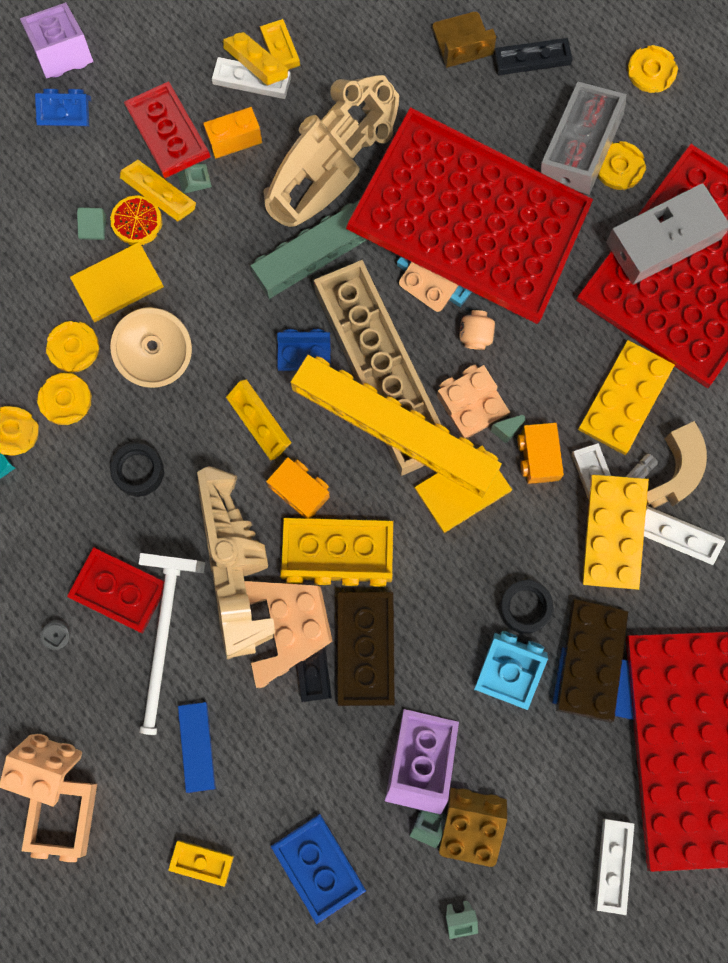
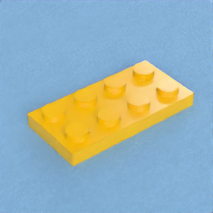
[578,340,675,455]
[582,475,649,590]

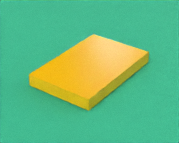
[70,242,164,323]
[414,445,512,534]

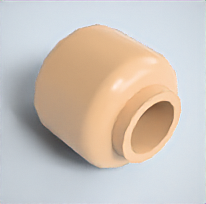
[459,310,495,350]

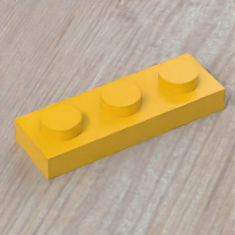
[223,32,288,86]
[120,160,196,221]
[226,379,291,460]

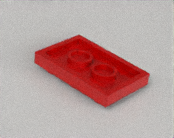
[67,547,164,634]

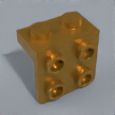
[432,12,496,68]
[439,788,507,867]

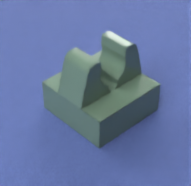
[446,901,478,939]

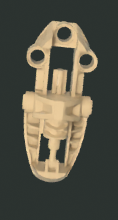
[263,75,399,227]
[197,466,275,659]

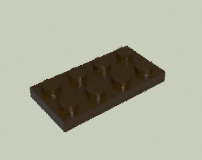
[338,592,395,706]
[556,600,629,723]

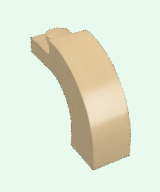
[646,421,707,509]

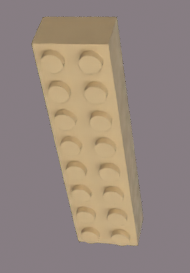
[314,260,441,476]

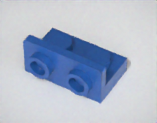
[35,89,91,126]
[277,329,331,371]

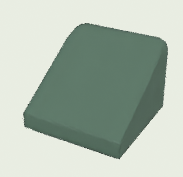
[177,164,212,194]
[77,208,107,240]
[491,415,526,443]
[410,810,447,848]

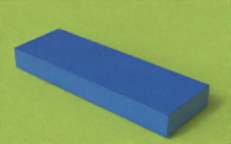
[178,702,216,793]

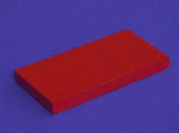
[124,81,211,178]

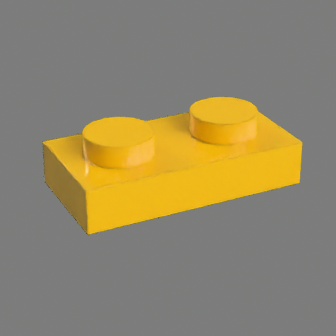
[260,19,300,70]
[168,840,234,887]

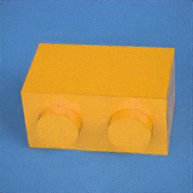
[203,107,262,159]
[517,423,564,484]
[266,458,330,519]

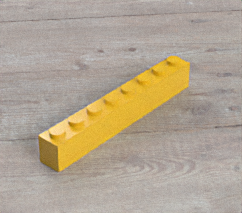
[291,355,502,498]

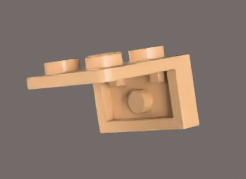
[399,262,459,312]
[0,734,82,806]

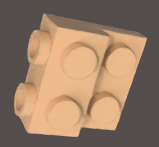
[437,365,510,439]

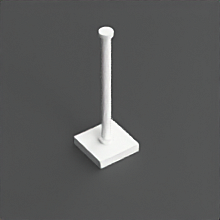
[139,553,205,735]

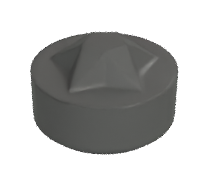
[41,620,71,650]

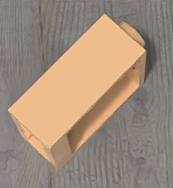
[22,780,97,862]

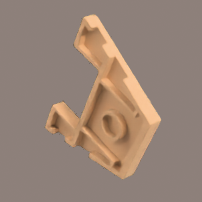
[244,581,333,688]

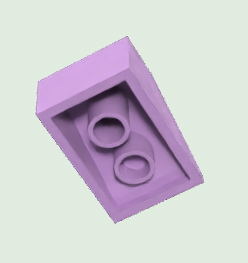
[20,3,93,79]
[385,709,459,814]

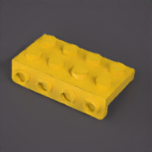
[280,518,393,587]

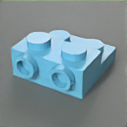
[474,631,548,710]

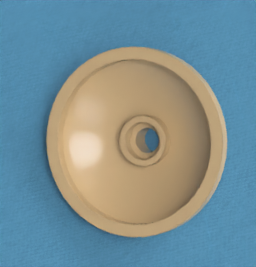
[110,307,192,388]

